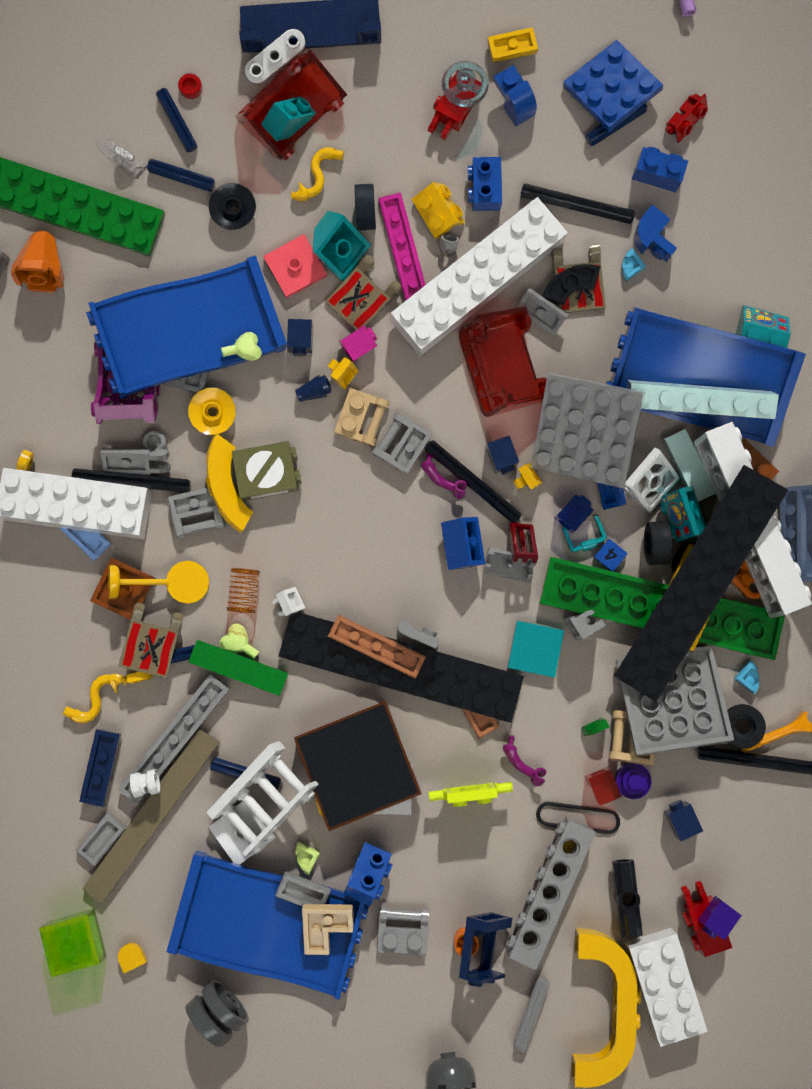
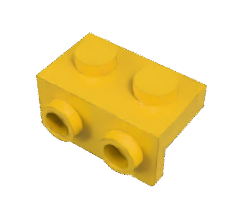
[412,182,465,239]

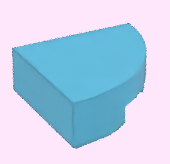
[622,248,646,282]
[734,660,759,694]

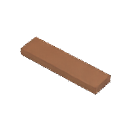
[328,615,426,679]

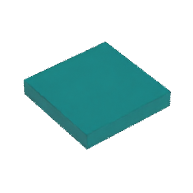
[507,621,564,678]

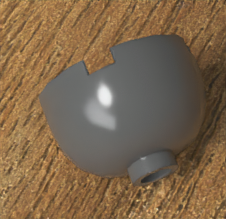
[426,1052,477,1089]

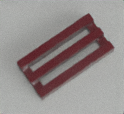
[508,523,539,564]

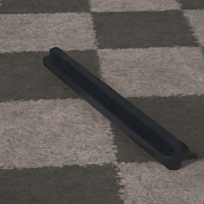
[521,183,635,224]
[425,440,522,523]
[71,468,191,493]
[697,747,812,775]

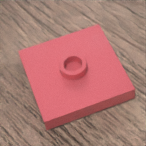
[263,234,327,299]

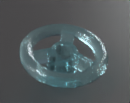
[442,61,489,107]

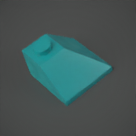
[312,210,371,282]

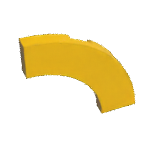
[205,434,253,533]

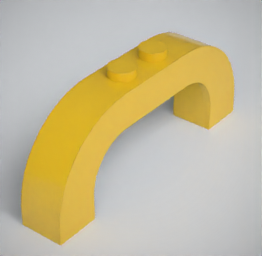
[572,928,641,1088]

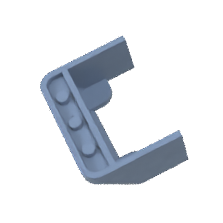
[780,485,812,583]

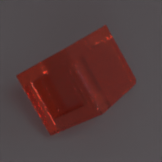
[585,767,622,805]

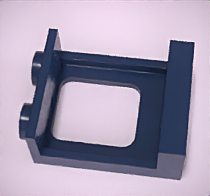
[459,912,513,987]

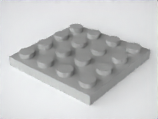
[531,373,645,489]
[615,645,734,757]

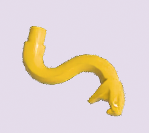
[291,147,344,202]
[62,673,128,724]

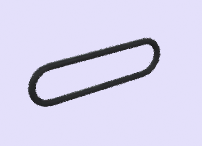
[536,802,620,834]

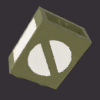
[232,441,302,501]

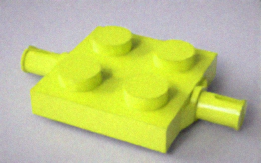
[428,782,513,807]

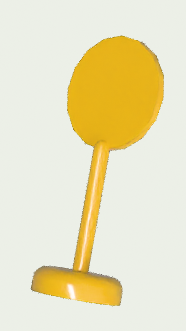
[108,561,209,604]

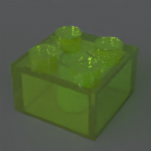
[39,909,107,978]

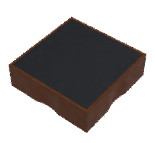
[294,701,422,831]

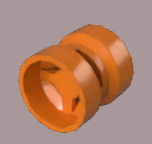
[453,927,479,957]

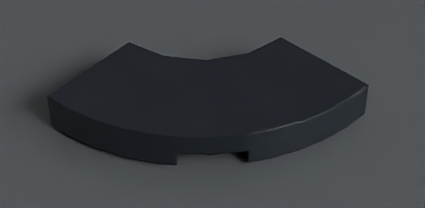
[542,264,601,306]

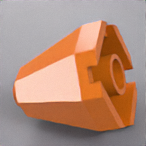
[11,231,65,293]

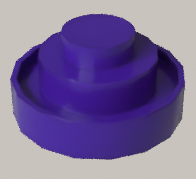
[615,763,652,799]

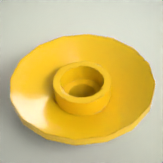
[188,388,236,435]

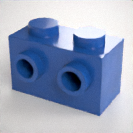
[632,147,688,193]
[467,157,502,211]
[441,517,485,570]
[343,842,393,906]

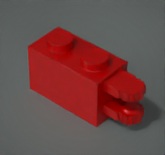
[427,70,482,140]
[680,881,733,957]

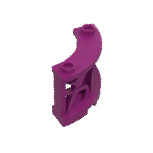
[91,342,160,424]

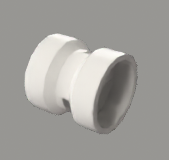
[130,769,161,798]

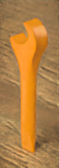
[741,711,812,753]

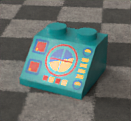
[736,305,791,348]
[660,486,706,542]

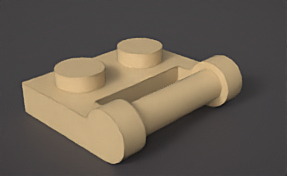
[334,388,390,447]
[609,710,655,766]

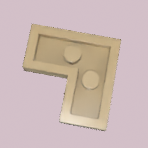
[302,904,354,955]

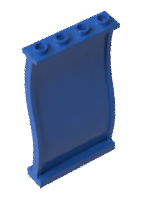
[86,256,287,400]
[606,306,806,447]
[166,851,369,1000]

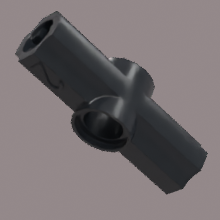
[612,859,643,938]

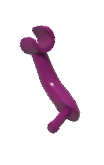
[421,453,467,499]
[503,735,547,786]

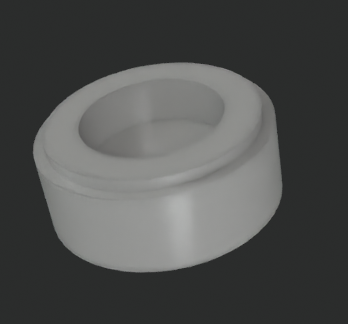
[142,430,168,451]

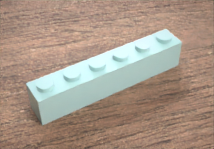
[626,380,779,419]

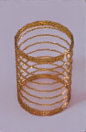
[226,568,260,614]

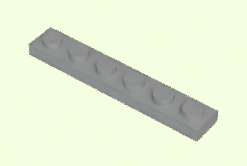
[117,674,230,805]

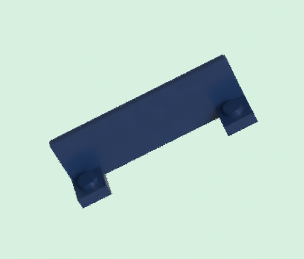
[239,0,381,53]

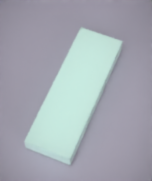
[662,429,716,502]

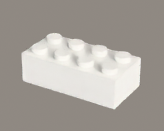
[624,928,708,1047]

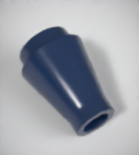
[295,375,332,402]

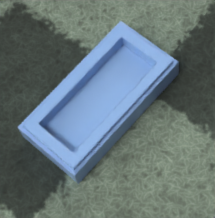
[60,528,111,561]

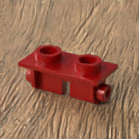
[665,93,708,143]

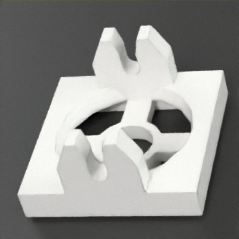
[624,448,680,513]

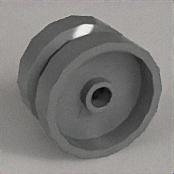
[185,979,249,1047]

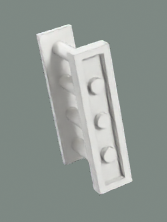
[206,741,319,857]

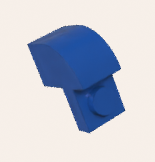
[493,65,537,127]
[634,205,677,263]

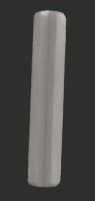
[514,977,550,1052]

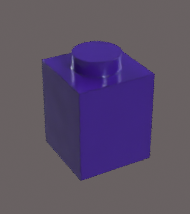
[698,896,742,940]

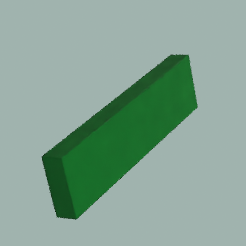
[188,639,288,696]

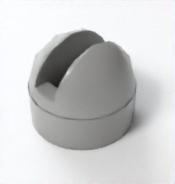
[439,234,459,254]

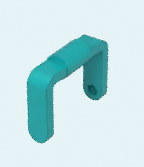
[562,515,606,552]

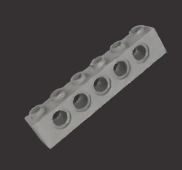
[505,817,596,970]

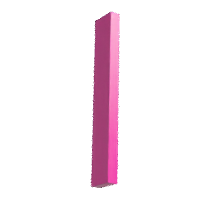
[378,193,426,301]

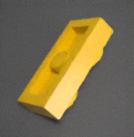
[487,27,538,63]

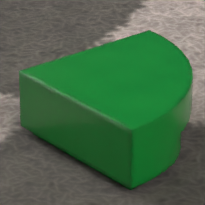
[581,718,610,736]

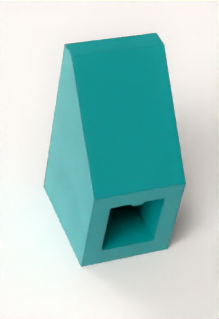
[261,97,316,141]

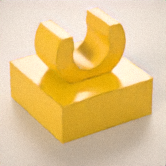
[327,357,359,390]
[513,463,543,489]

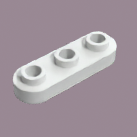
[245,29,305,85]

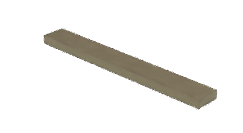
[83,728,220,904]

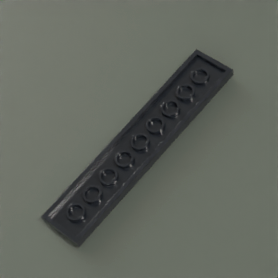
[614,465,788,702]
[278,612,524,723]

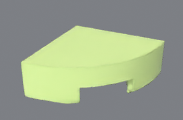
[295,841,320,875]

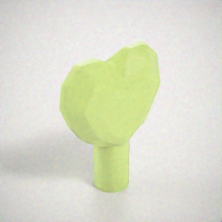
[221,332,262,361]
[219,623,259,660]

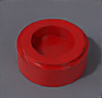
[178,73,203,99]

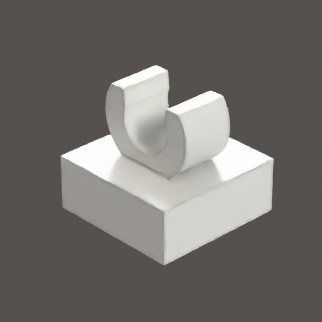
[273,587,305,616]

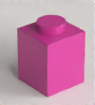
[338,325,378,361]

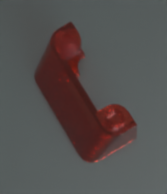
[235,49,347,160]
[459,307,547,417]

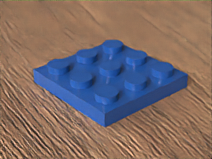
[563,40,663,132]

